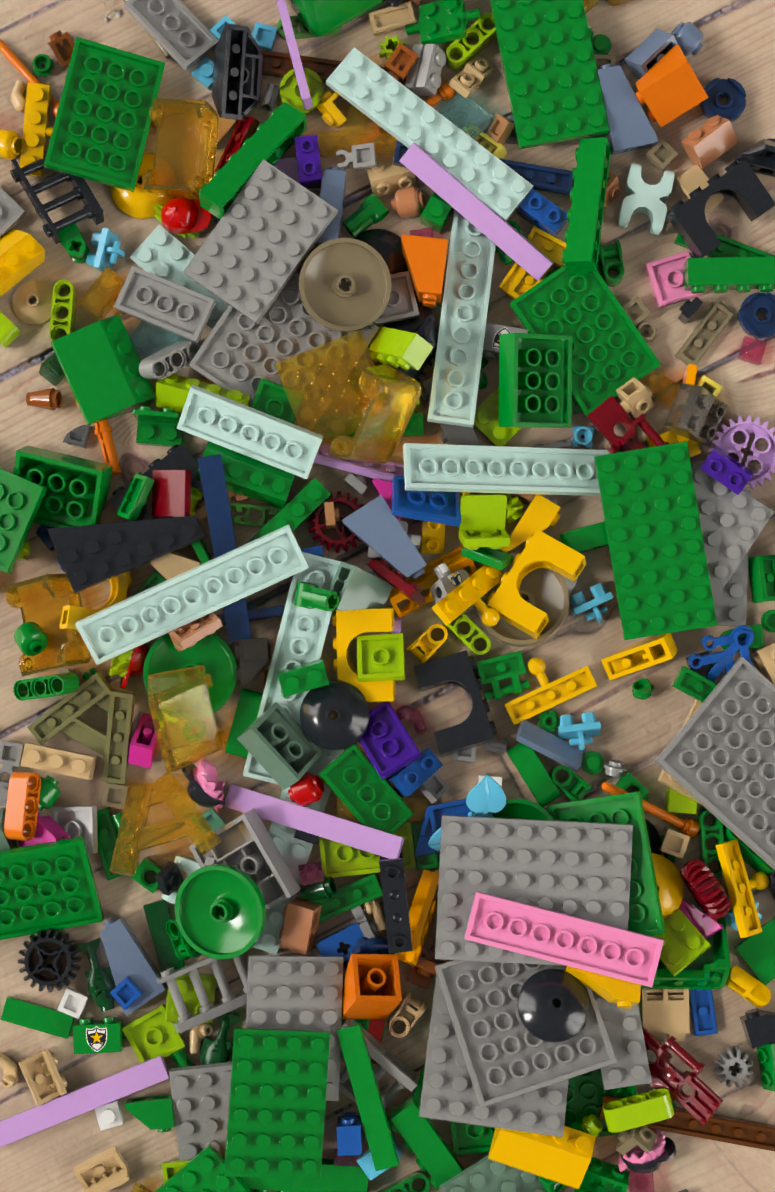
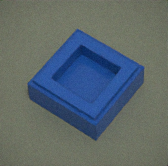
[110,976,144,1010]

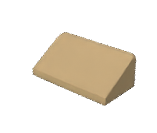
[675,164,724,214]

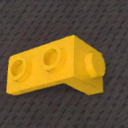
[316,90,347,128]
[421,521,445,554]

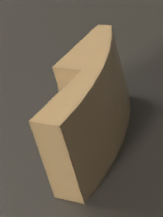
[449,55,494,98]

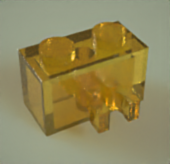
[79,267,125,321]

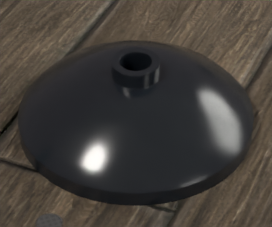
[354,229,408,275]
[300,680,370,750]
[517,969,589,1043]

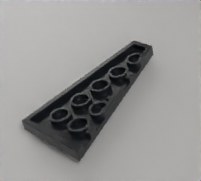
[47,516,205,594]

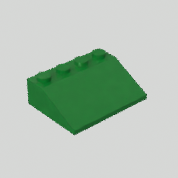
[51,315,156,426]
[499,333,573,428]
[196,441,295,509]
[14,446,113,528]

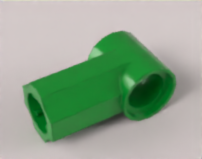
[343,193,390,238]
[294,582,339,612]

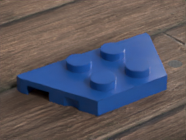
[415,799,471,858]

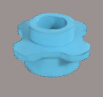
[571,425,595,449]

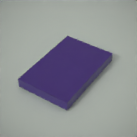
[358,701,422,780]

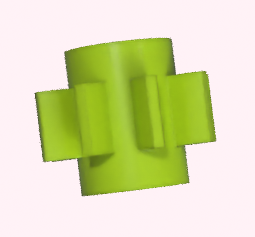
[379,35,405,60]
[506,493,523,524]

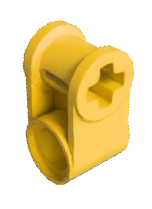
[406,624,448,664]

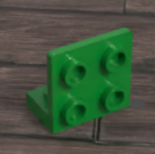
[133,406,184,447]

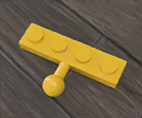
[20,83,53,178]
[432,565,504,627]
[504,657,597,725]
[716,839,769,938]

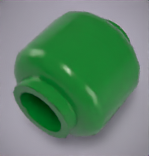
[14,622,48,656]
[38,775,61,811]

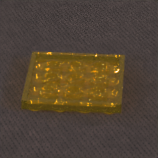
[274,329,394,446]

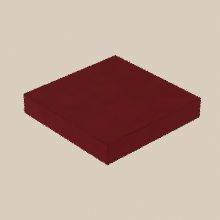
[152,470,191,517]

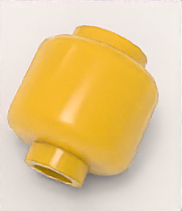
[0,128,22,160]

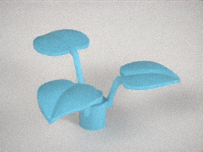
[428,774,506,852]

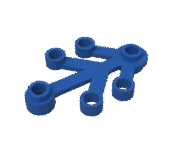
[688,625,754,682]

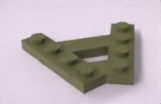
[27,672,136,785]

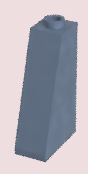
[597,63,658,155]
[315,167,346,248]
[342,495,427,580]
[100,916,167,1016]

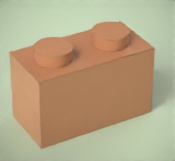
[682,115,738,169]
[279,898,322,955]

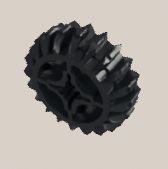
[18,928,82,992]

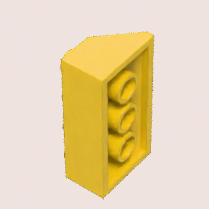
[0,229,45,297]
[488,1126,596,1189]

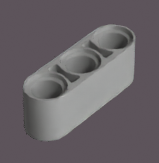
[139,340,202,379]

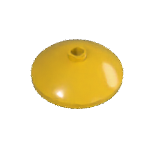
[110,152,177,220]
[651,853,684,921]

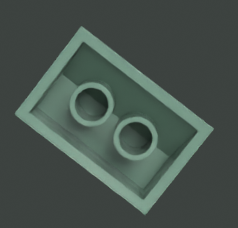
[237,702,323,790]

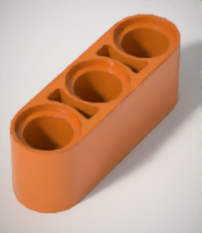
[4,771,41,841]

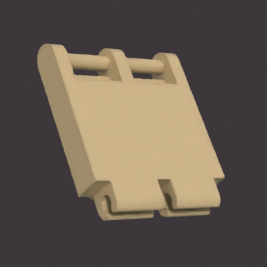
[641,988,690,1042]

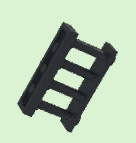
[10,157,104,244]
[379,849,413,954]

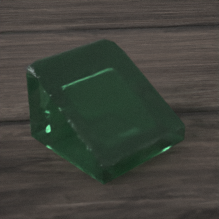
[39,353,65,386]

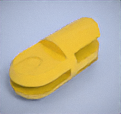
[726,965,771,1007]

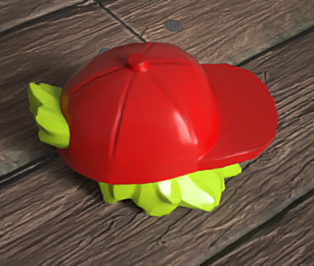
[154,197,212,239]
[108,643,150,689]

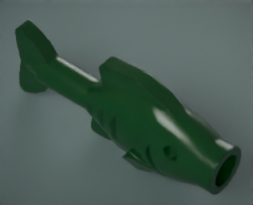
[77,938,116,1012]
[200,1013,240,1065]

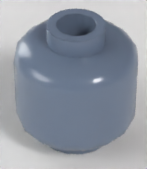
[670,22,703,56]

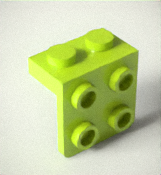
[459,493,510,550]

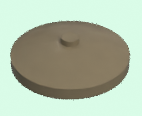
[299,238,391,332]
[477,557,569,647]

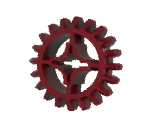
[307,491,364,553]
[680,859,732,920]

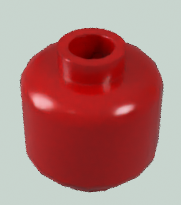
[288,773,324,807]

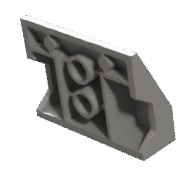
[189,808,301,910]

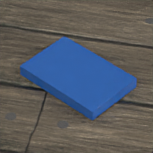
[392,475,461,527]

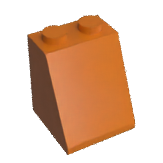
[635,44,709,127]
[401,234,448,307]
[341,954,402,1019]

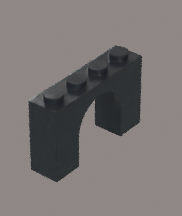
[667,159,775,258]
[109,444,205,522]
[413,650,497,757]

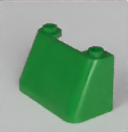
[291,0,384,37]
[641,917,731,990]

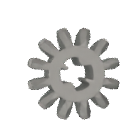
[713,1047,754,1088]

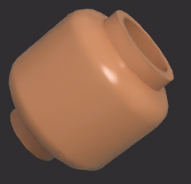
[391,187,426,219]

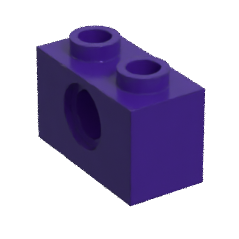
[295,135,322,189]
[700,446,754,495]

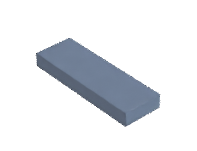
[516,720,584,771]

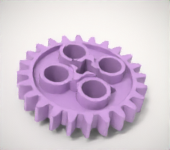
[708,415,775,490]

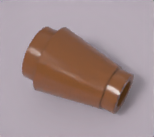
[26,388,62,411]

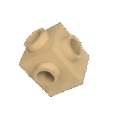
[616,377,654,419]

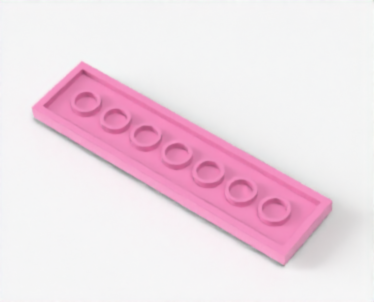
[464,891,664,988]

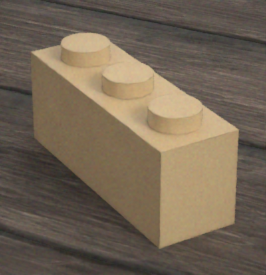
[20,743,98,780]

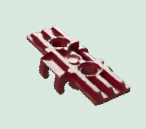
[587,395,670,454]
[642,1026,723,1125]

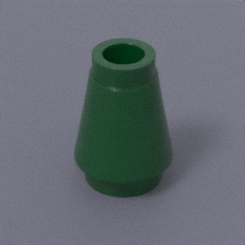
[300,876,337,901]

